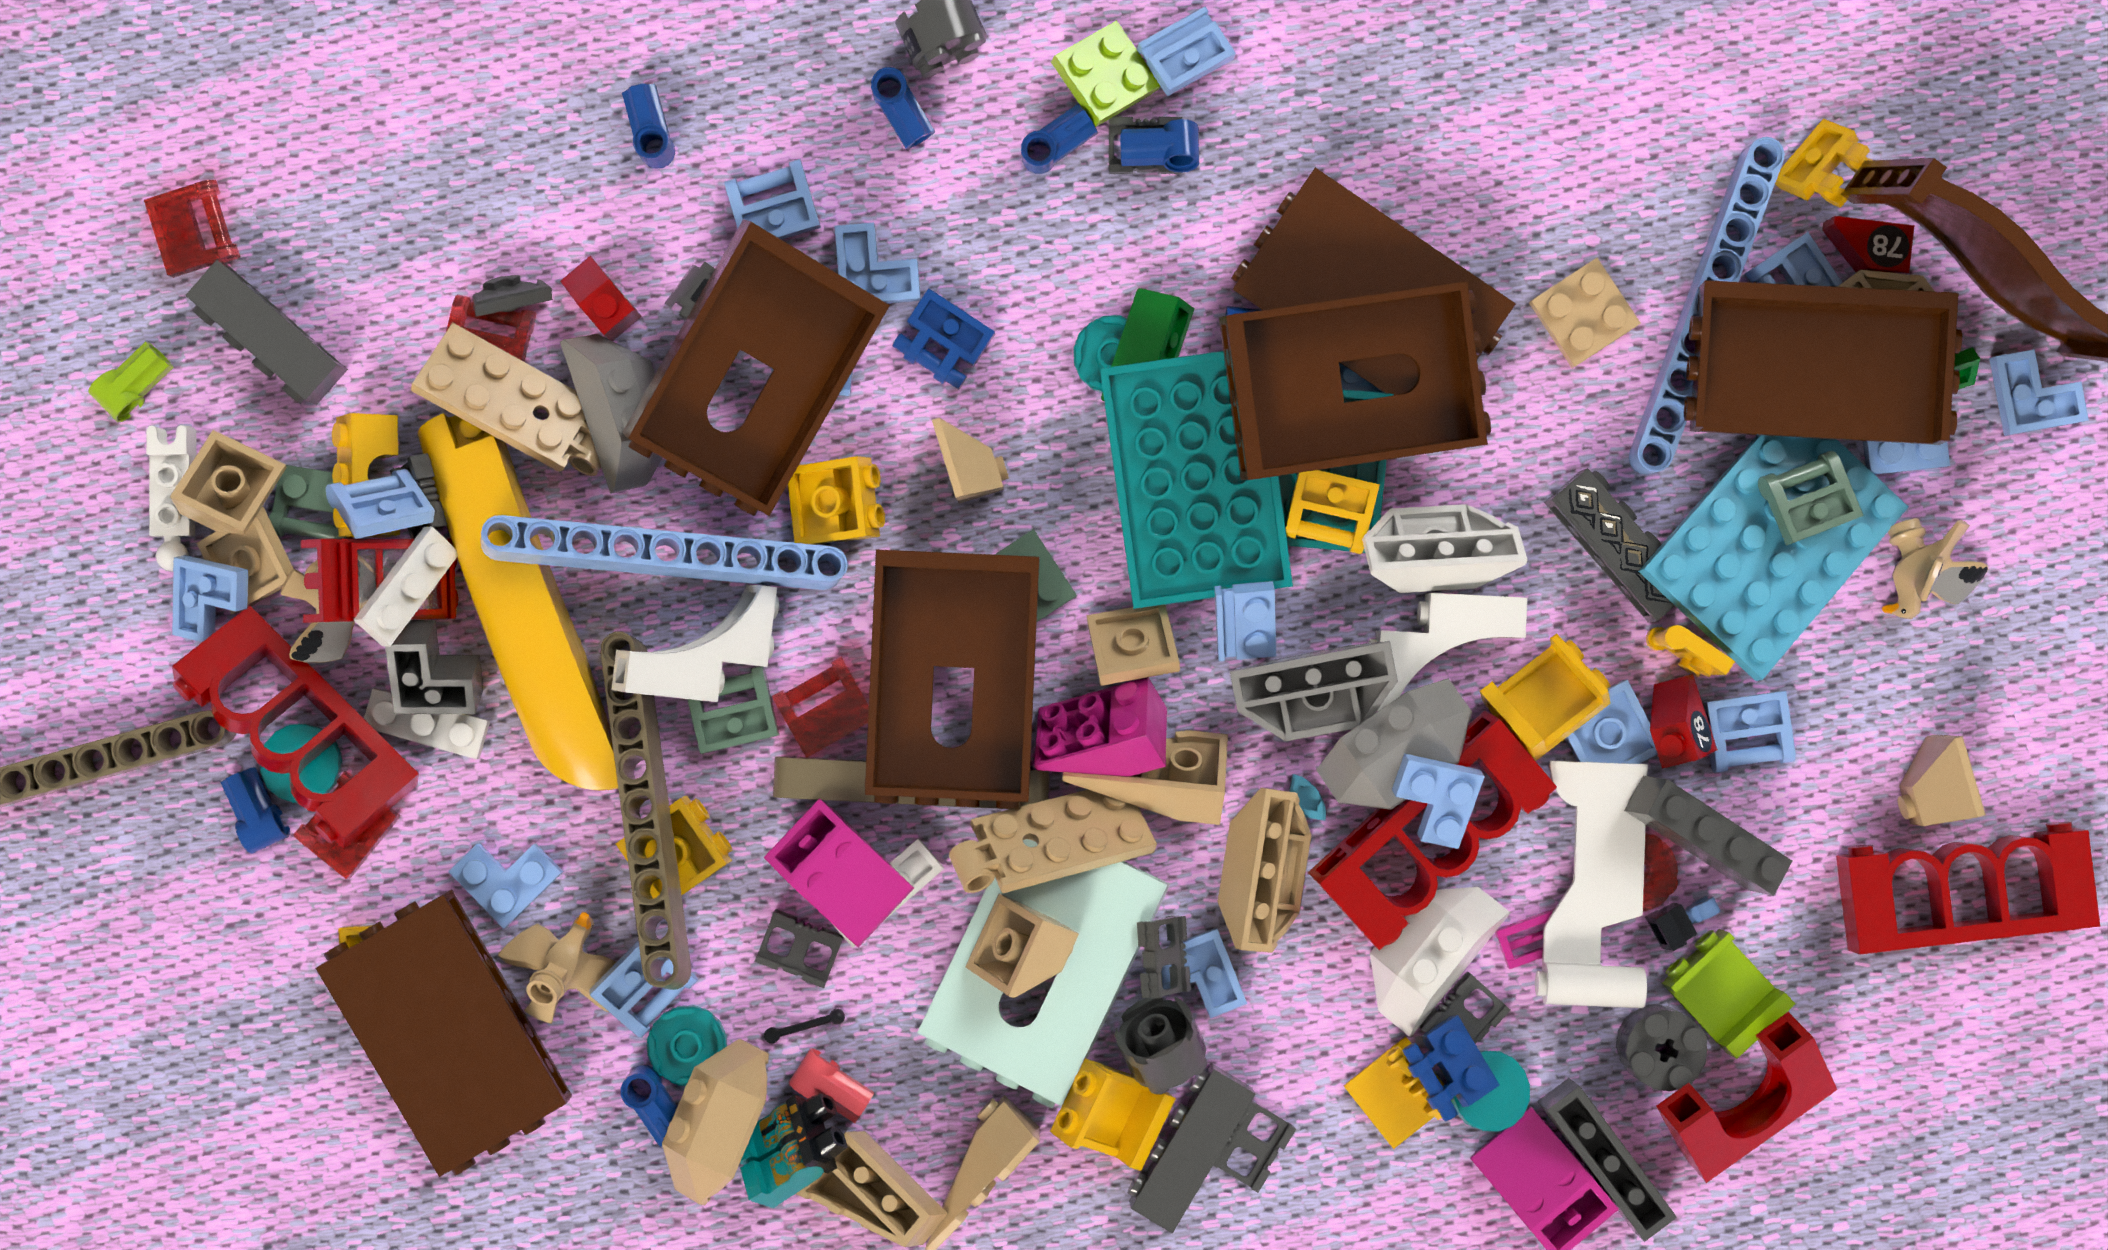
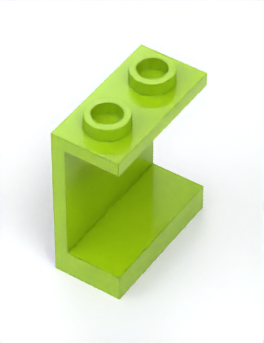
[1662,929,1796,1059]

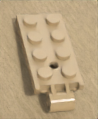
[411,322,601,476]
[949,789,1157,893]

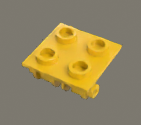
[1343,1036,1444,1149]

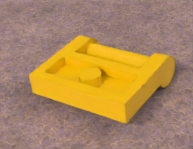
[1285,470,1380,554]
[1646,625,1735,677]

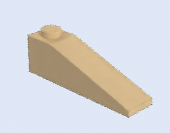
[1062,730,1228,825]
[925,1095,1040,1250]

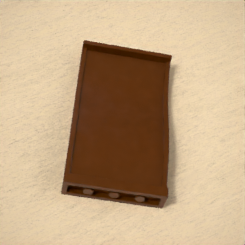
[1841,158,2108,362]

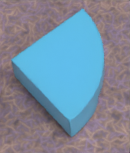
[1289,774,1326,821]

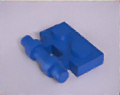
[892,288,995,390]
[1402,1015,1500,1122]

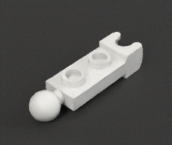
[146,425,197,572]

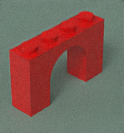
[1656,1012,1838,1183]

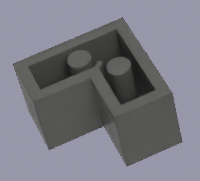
[385,620,483,714]

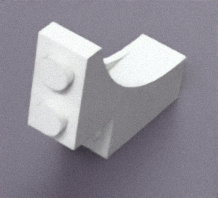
[611,585,779,702]
[1368,593,1527,711]

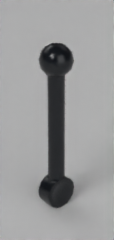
[764,1009,845,1044]

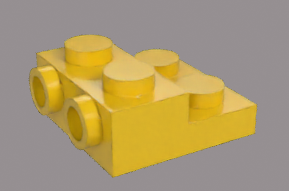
[788,456,885,545]
[615,795,732,899]

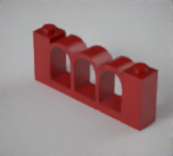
[172,605,419,849]
[1308,710,1557,950]
[1836,822,2101,955]

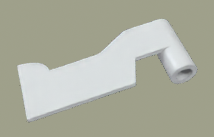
[1535,761,1648,1008]

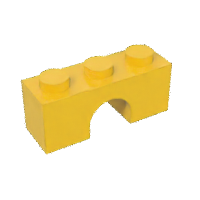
[332,413,400,538]

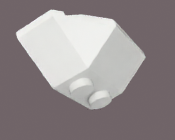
[1362,504,1528,593]
[1370,887,1511,1037]

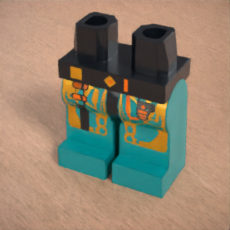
[740,1093,848,1208]

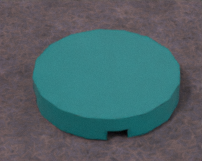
[1073,315,1127,393]
[260,724,342,803]
[647,1005,727,1086]
[1451,1051,1530,1132]

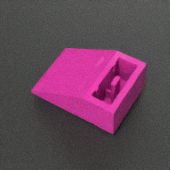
[1034,677,1167,777]
[763,798,914,948]
[1470,1106,1619,1250]

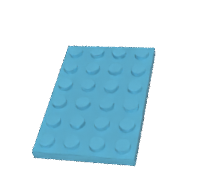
[1638,435,1909,681]

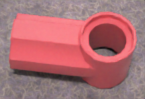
[788,1048,875,1123]

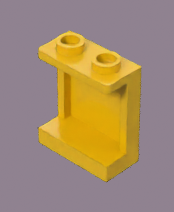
[1480,633,1611,761]
[1050,1058,1176,1171]

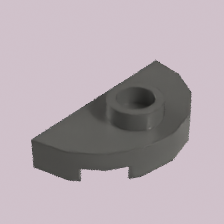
[472,275,553,317]

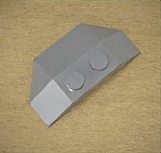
[560,334,663,494]
[1230,641,1398,742]
[1316,678,1472,810]

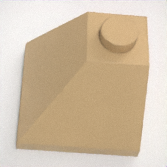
[932,418,1009,504]
[1897,735,1986,826]
[965,894,1079,998]

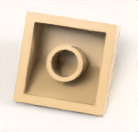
[170,430,287,534]

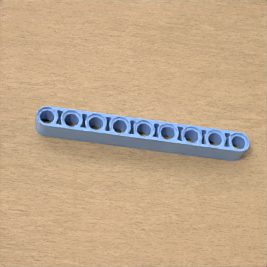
[1629,137,1785,475]
[480,515,848,590]

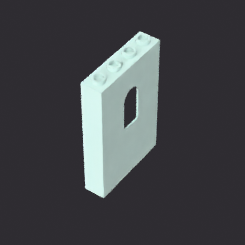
[917,839,1170,1108]

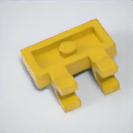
[1775,119,1872,208]

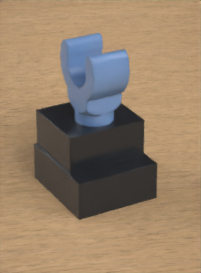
[1645,896,1721,951]

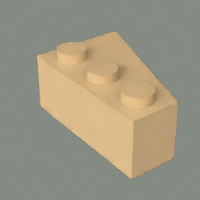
[796,1131,948,1247]

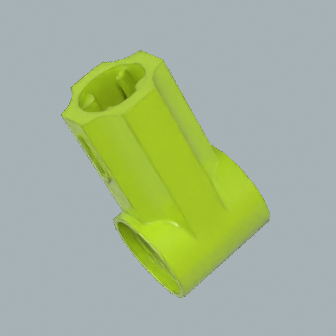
[88,341,174,423]

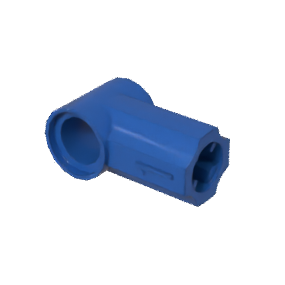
[871,67,935,150]
[622,83,675,169]
[1021,104,1098,174]
[1120,119,1199,173]
[220,767,290,854]
[621,1065,678,1147]

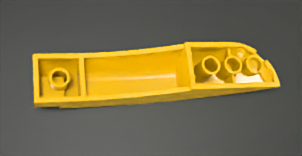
[417,413,618,791]

